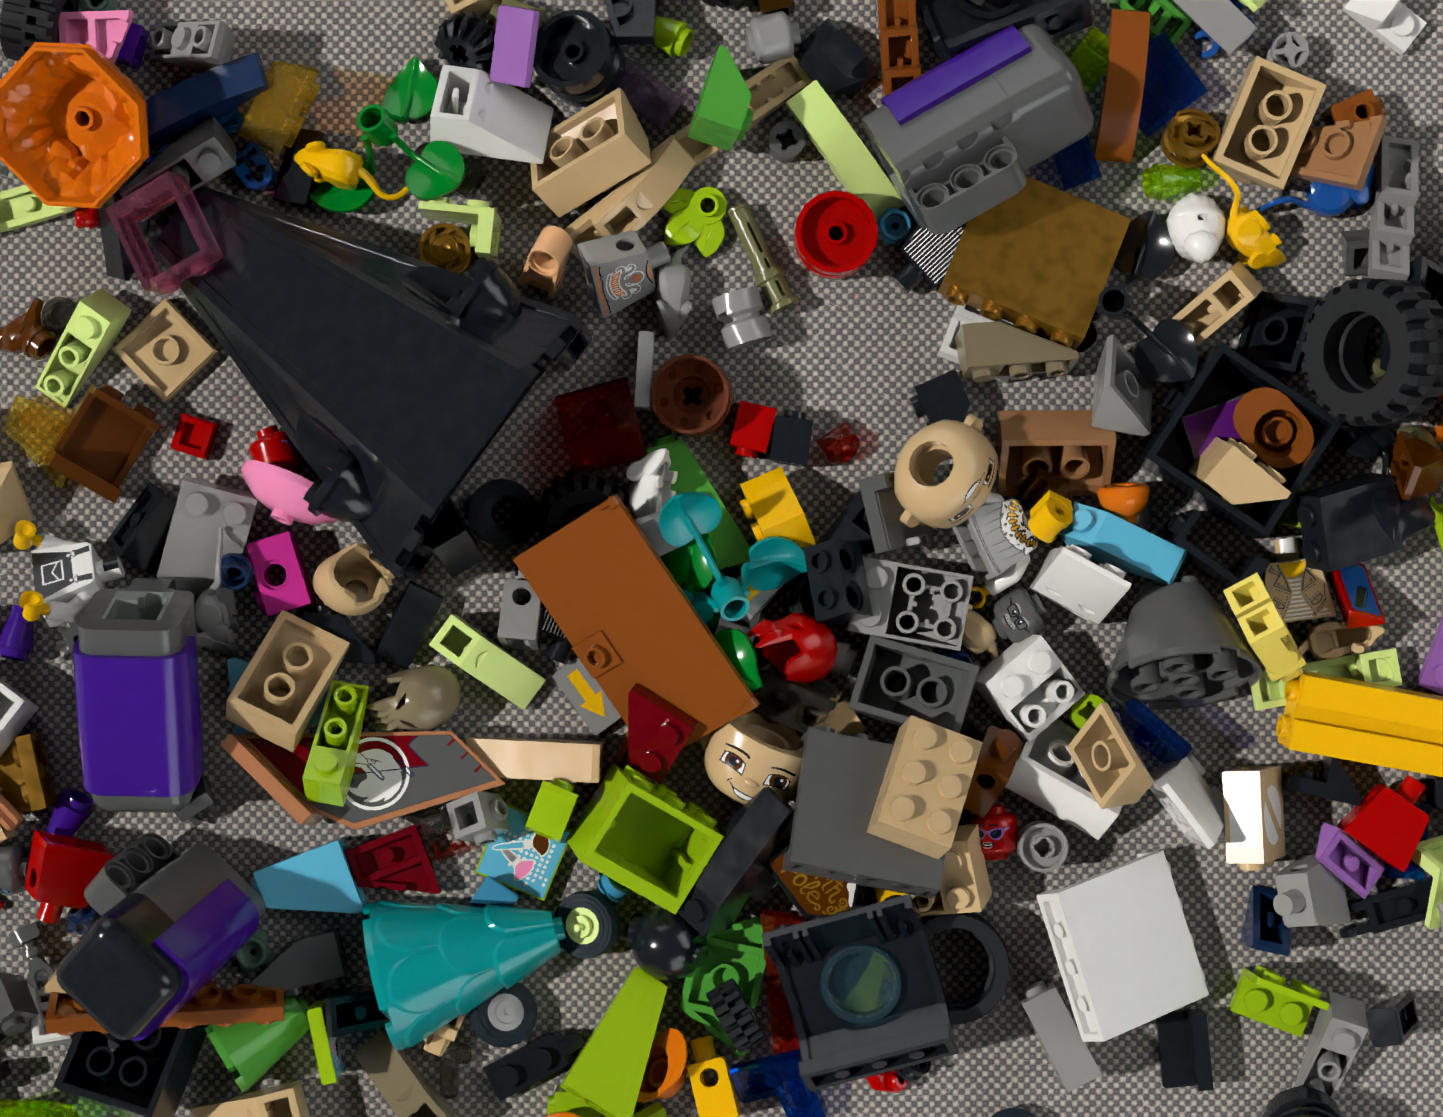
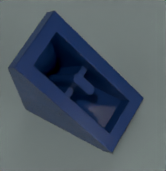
[1240,885,1290,956]

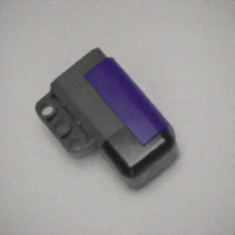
[56,832,265,1041]

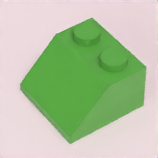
[687,45,755,151]

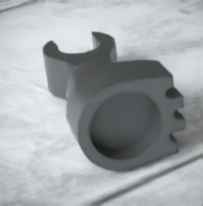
[9,921,55,990]

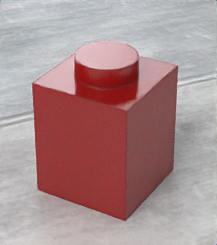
[729,400,777,460]

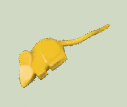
[294,141,409,201]
[1201,154,1287,270]

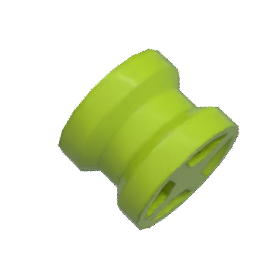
[1067,693,1104,729]

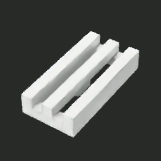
[634,331,655,410]

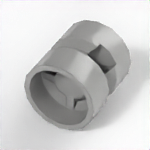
[711,286,772,351]
[1015,819,1068,873]

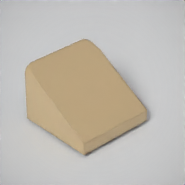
[814,698,866,736]

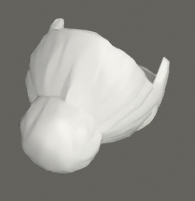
[1166,193,1226,263]

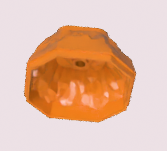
[0,42,150,208]

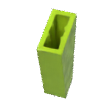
[559,966,668,1117]

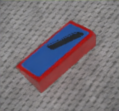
[1327,563,1385,629]

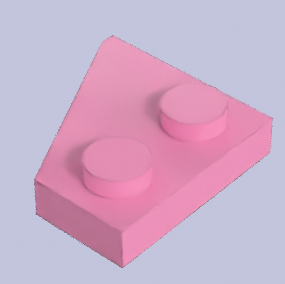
[58,10,134,64]

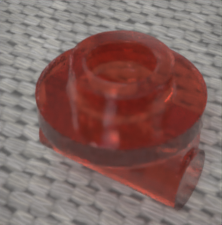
[815,421,860,463]

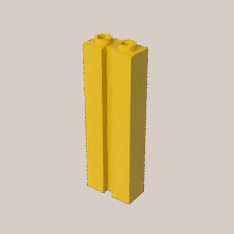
[1276,670,1443,777]

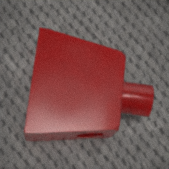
[1336,775,1430,872]
[25,830,113,924]

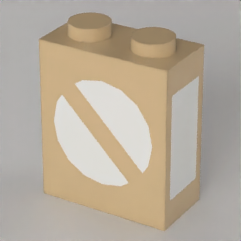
[1222,766,1286,871]

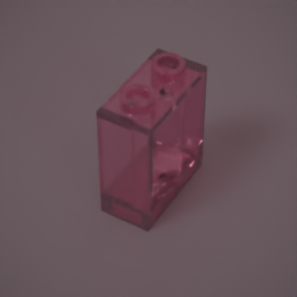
[106,171,224,295]

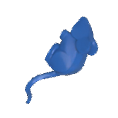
[1255,164,1374,218]

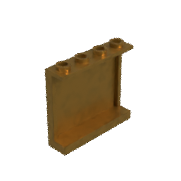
[938,176,1131,349]

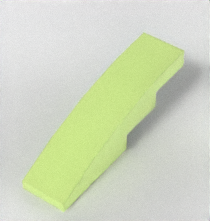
[786,80,905,223]

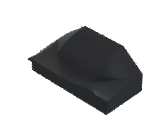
[799,18,879,100]

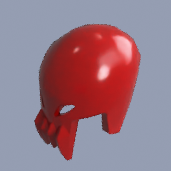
[747,612,838,683]

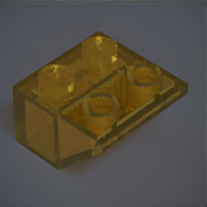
[238,60,321,155]

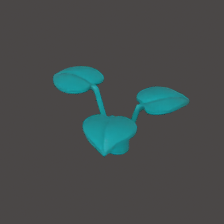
[658,492,807,624]

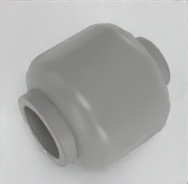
[744,11,801,64]

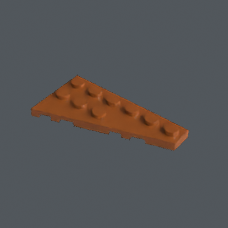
[45,965,285,1036]

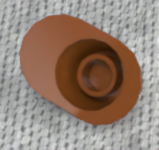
[1233,387,1314,469]

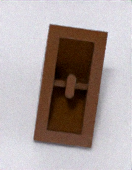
[1389,430,1443,501]

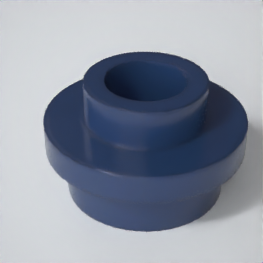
[221,553,254,590]

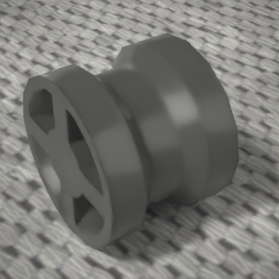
[768,121,805,163]

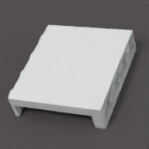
[1036,850,1209,1042]

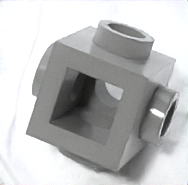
[446,791,510,846]

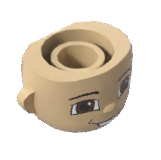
[894,414,998,529]
[699,710,804,805]

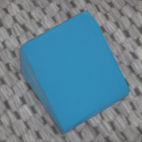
[468,876,519,907]

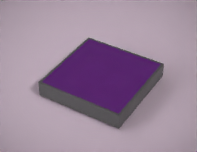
[1179,391,1267,487]

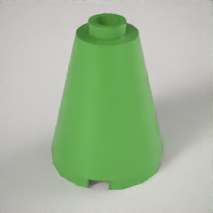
[204,996,310,1092]

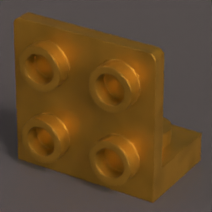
[0,732,57,814]

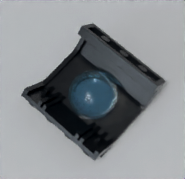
[762,894,958,1092]

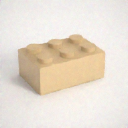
[867,715,983,859]

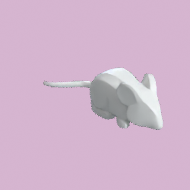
[626,448,678,518]

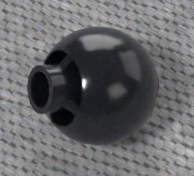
[624,906,708,981]

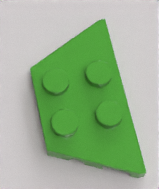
[679,913,776,1058]

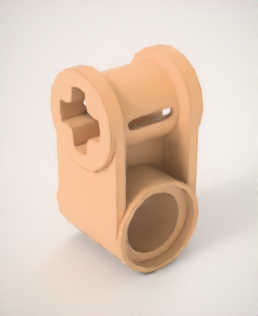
[519,226,572,299]

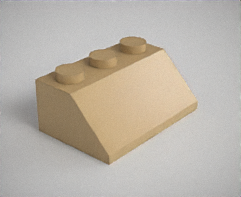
[1205,56,1327,191]
[530,87,651,218]

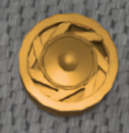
[1161,108,1221,169]
[418,223,473,275]

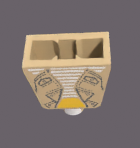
[1261,537,1336,622]

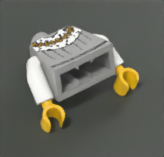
[952,492,1038,609]

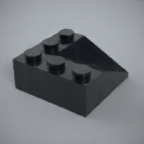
[53,1025,208,1117]

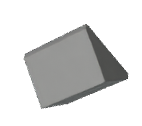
[1091,334,1153,437]

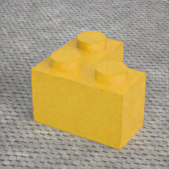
[739,467,816,550]

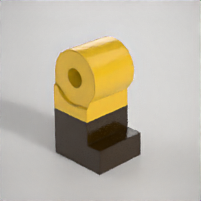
[1018,466,1073,543]

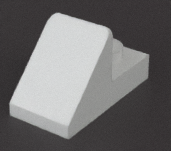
[1342,0,1427,55]

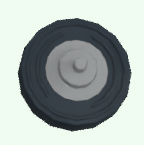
[469,983,537,1048]

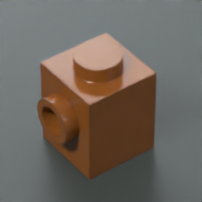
[1321,88,1386,126]

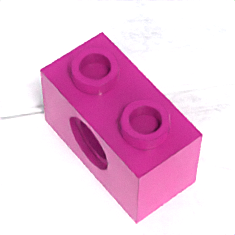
[243,531,316,617]

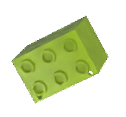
[566,763,724,915]

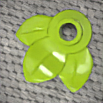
[662,187,727,258]

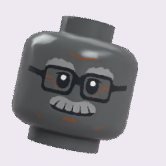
[989,587,1048,643]

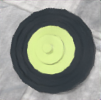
[554,891,620,958]

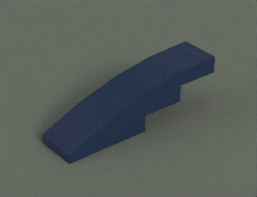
[146,53,269,146]

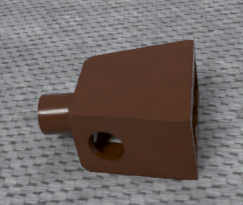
[963,725,1023,818]

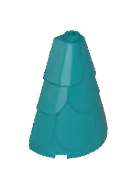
[362,900,566,1051]

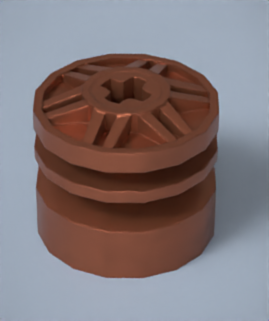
[650,354,734,437]

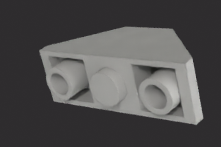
[149,20,236,72]

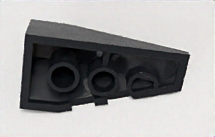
[677,786,795,937]

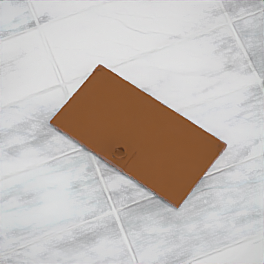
[512,493,760,748]

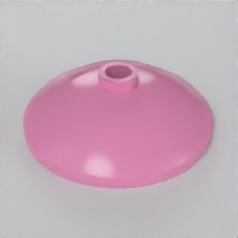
[241,460,340,526]

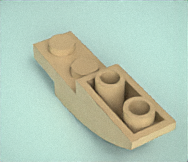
[564,135,696,261]

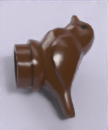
[0,297,56,360]

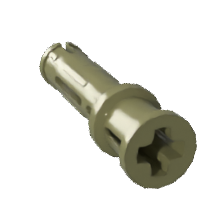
[726,202,800,316]

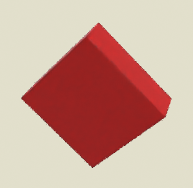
[170,413,220,460]

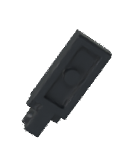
[483,1028,587,1101]

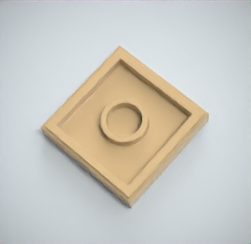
[112,298,220,404]

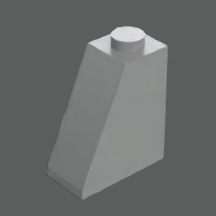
[1017,981,1102,1092]

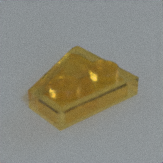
[4,395,72,489]

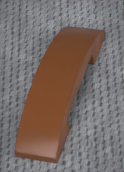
[1093,9,1150,163]

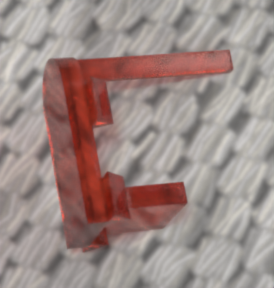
[432,840,468,863]

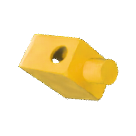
[687,1035,741,1117]

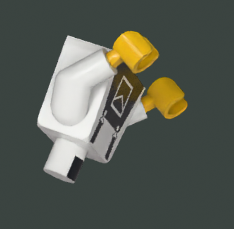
[13,520,125,628]

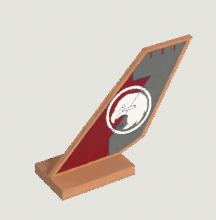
[220,731,506,830]

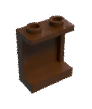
[44,383,162,504]

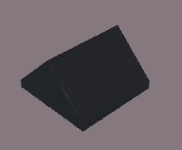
[1236,291,1319,379]

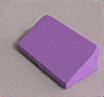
[490,5,540,88]
[1315,822,1385,899]

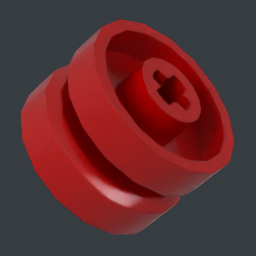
[794,190,878,280]

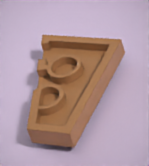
[1289,115,1388,191]

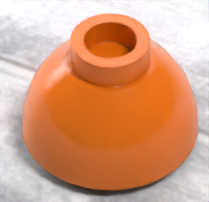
[1097,482,1150,523]

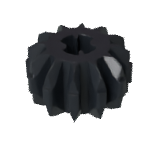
[434,10,495,71]

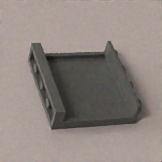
[782,726,945,899]

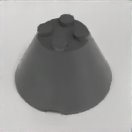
[1107,576,1262,710]

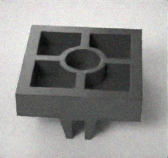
[858,472,934,554]

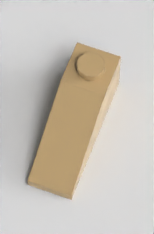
[1170,260,1263,346]

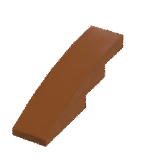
[877,0,921,97]

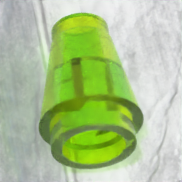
[1142,164,1201,201]

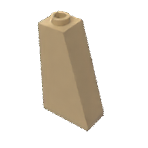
[466,736,604,783]

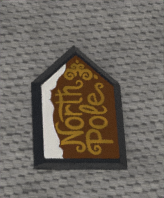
[765,840,866,920]

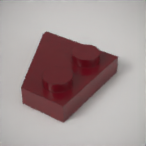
[628,683,698,784]
[345,823,442,894]

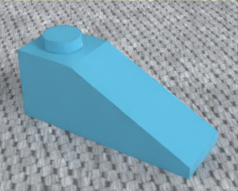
[1059,502,1187,585]

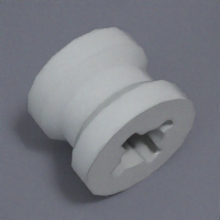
[1266,32,1309,71]

